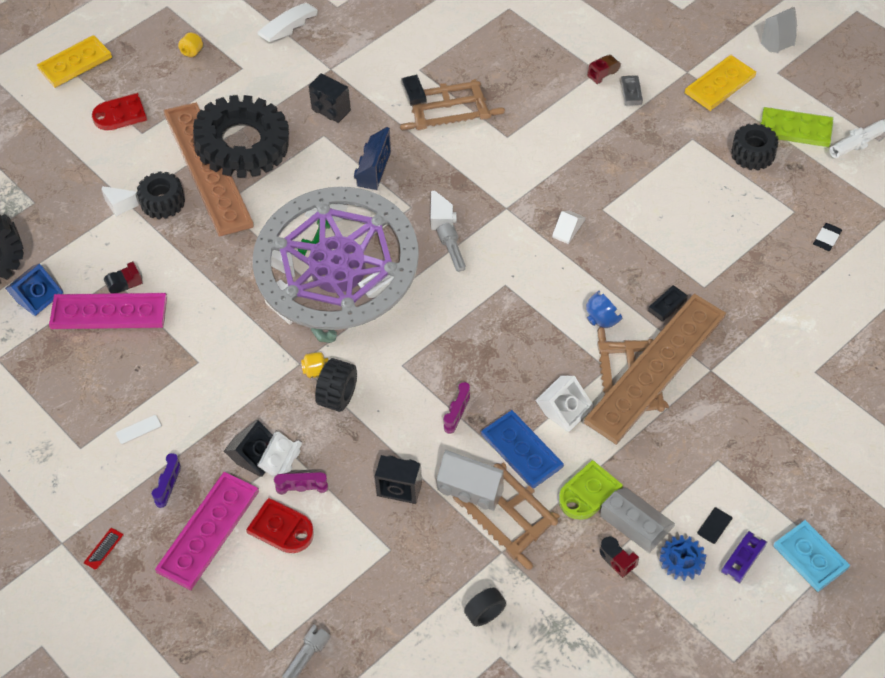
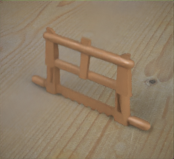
[400,79,505,130]
[597,327,669,412]
[453,462,560,570]

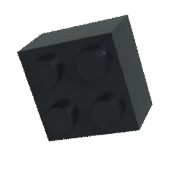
[308,73,351,123]
[374,455,422,504]

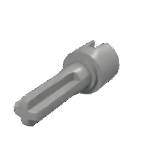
[437,223,466,272]
[282,625,331,678]

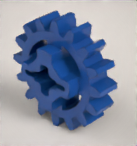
[659,535,707,581]

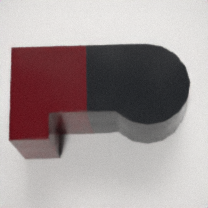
[104,261,143,294]
[600,537,639,578]

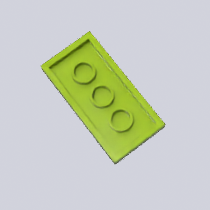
[761,107,834,147]

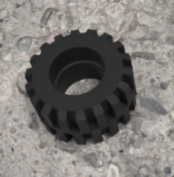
[731,123,779,170]
[137,171,185,219]
[315,358,357,412]

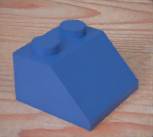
[5,264,64,316]

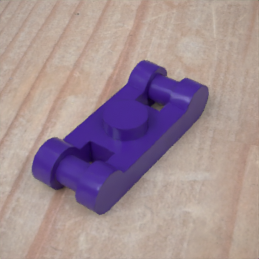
[151,453,181,508]
[721,531,768,583]

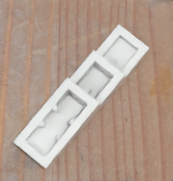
[258,3,318,42]

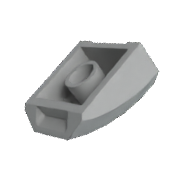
[761,7,797,53]

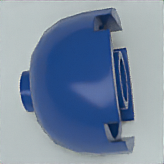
[586,290,623,328]

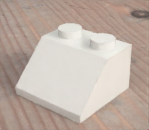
[535,376,595,432]

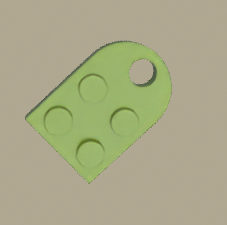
[559,460,623,520]

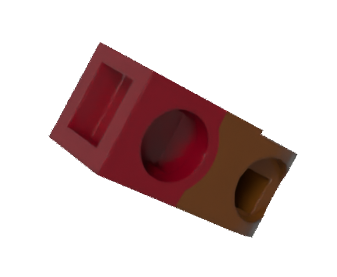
[587,54,621,84]

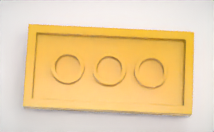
[37,35,112,88]
[685,54,756,111]

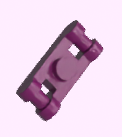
[443,382,470,434]
[274,472,328,495]

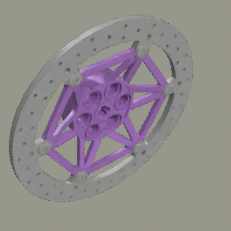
[253,187,419,330]

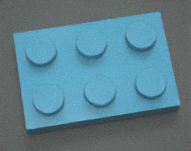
[773,520,850,592]

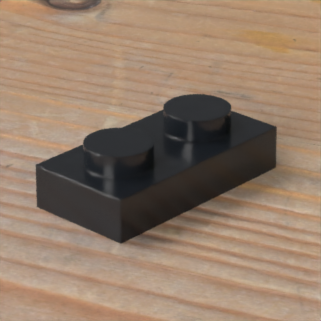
[401,74,427,106]
[648,285,688,322]

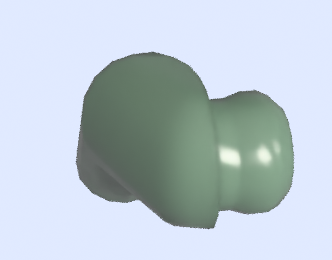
[311,328,337,343]

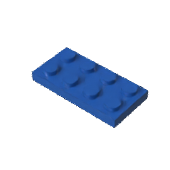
[481,410,564,489]

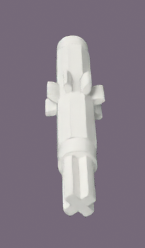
[830,119,885,158]

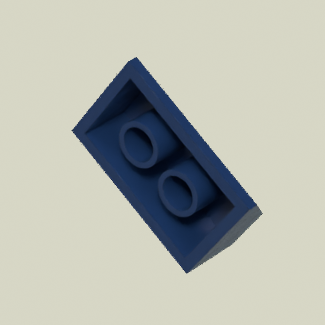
[354,127,391,190]

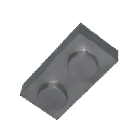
[621,75,643,106]

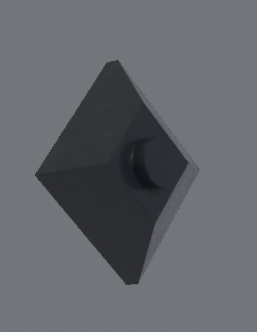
[224,420,273,477]

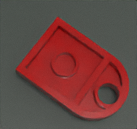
[92,93,147,131]
[246,497,314,553]

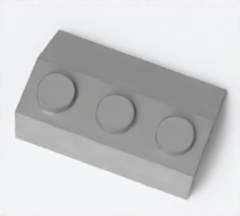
[437,450,503,511]
[600,488,675,553]

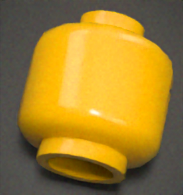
[178,32,203,57]
[301,352,329,378]

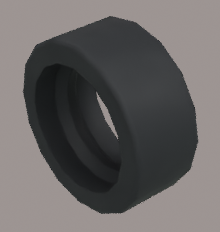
[464,587,507,627]

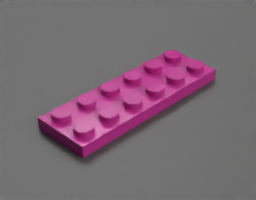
[49,293,167,329]
[155,472,259,590]

